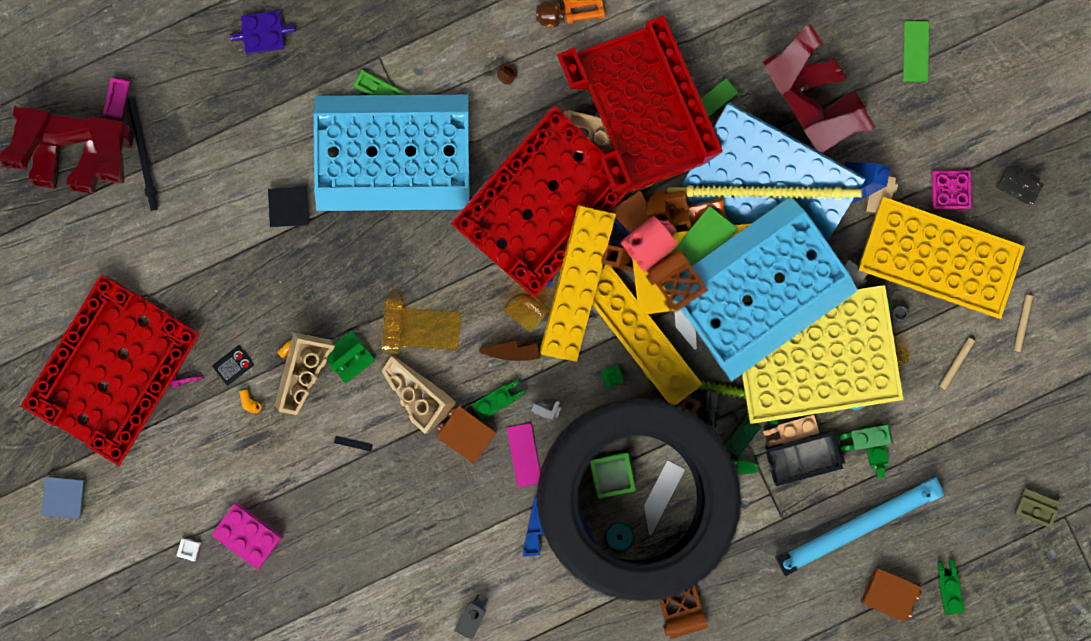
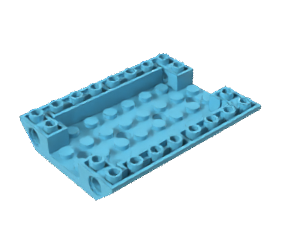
[313,94,470,211]
[664,197,857,382]

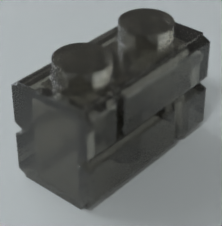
[996,165,1044,205]

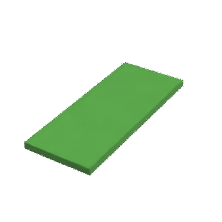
[903,21,929,82]

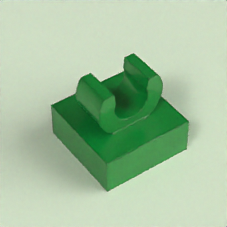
[600,364,625,389]

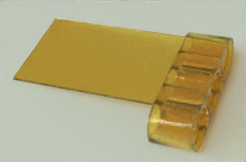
[382,298,461,355]

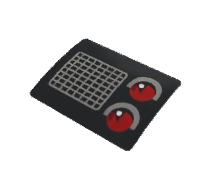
[212,345,254,385]

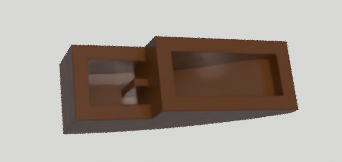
[479,340,540,361]

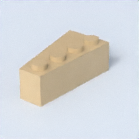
[274,332,335,415]

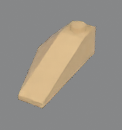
[382,356,456,434]

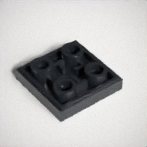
[268,187,309,227]

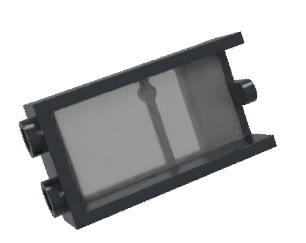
[765,431,845,486]

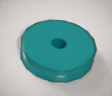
[605,522,634,551]

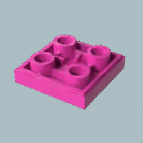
[931,170,972,210]

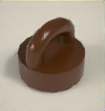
[497,64,517,85]

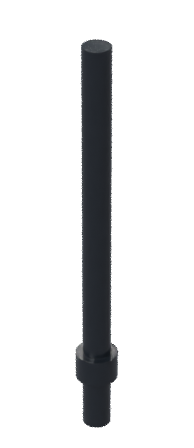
[128,98,158,211]

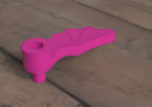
[171,375,203,388]

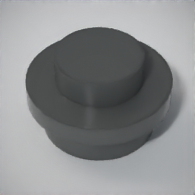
[890,304,909,323]

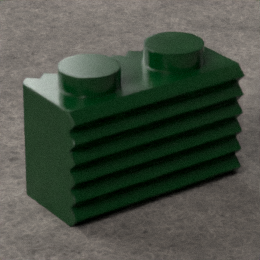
[723,416,762,457]

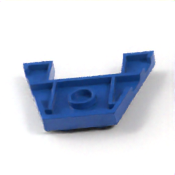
[522,497,597,557]

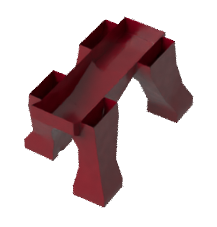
[763,24,876,158]
[0,105,134,194]

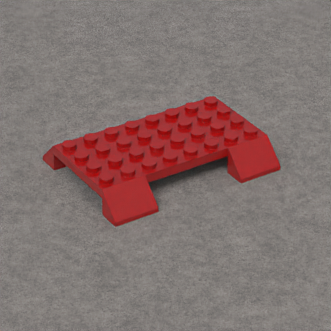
[557,15,723,192]

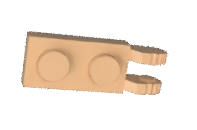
[763,415,819,447]

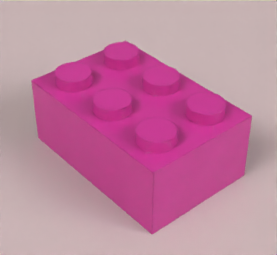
[211,503,283,570]

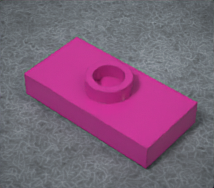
[103,77,131,119]

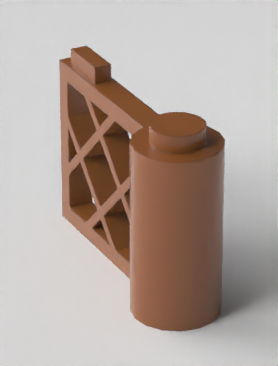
[646,249,708,312]
[659,586,708,639]

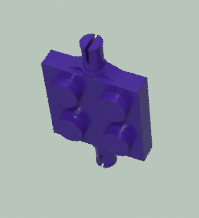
[230,11,296,55]

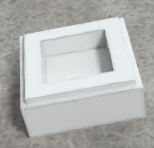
[177,537,201,561]

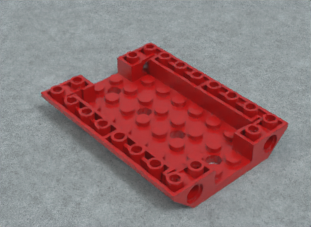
[450,105,627,298]
[20,274,200,466]

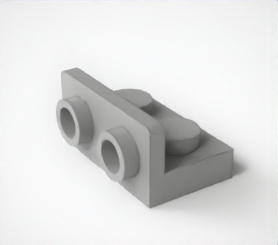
[530,401,562,421]

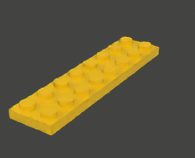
[539,205,616,362]
[592,265,703,405]

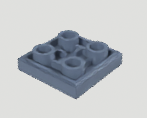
[41,477,85,519]

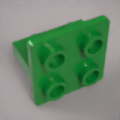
[326,331,375,383]

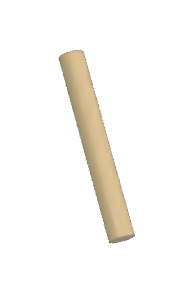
[1013,295,1033,352]
[939,338,975,390]

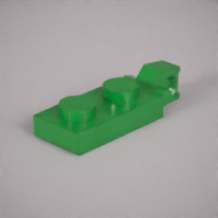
[863,424,889,478]

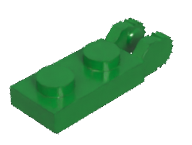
[471,379,526,421]
[838,424,893,451]
[937,559,965,616]

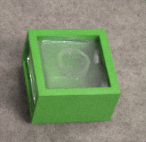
[590,452,636,499]

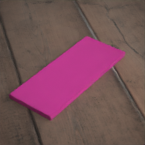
[507,423,540,488]

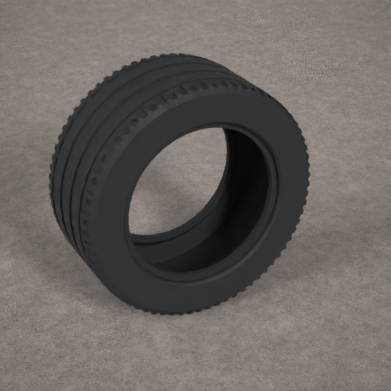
[537,399,742,602]

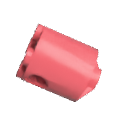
[620,215,678,272]

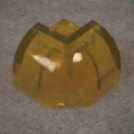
[501,293,550,333]

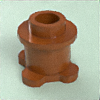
[679,395,701,415]

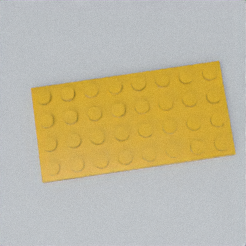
[857,197,1025,319]

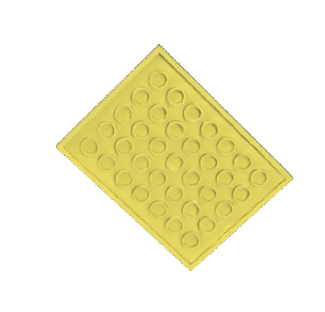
[742,285,903,424]

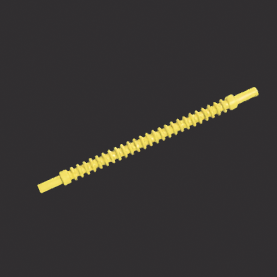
[667,185,862,199]

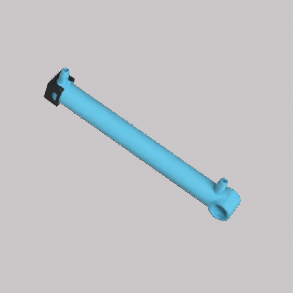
[775,477,945,577]

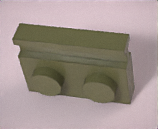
[1014,488,1061,529]

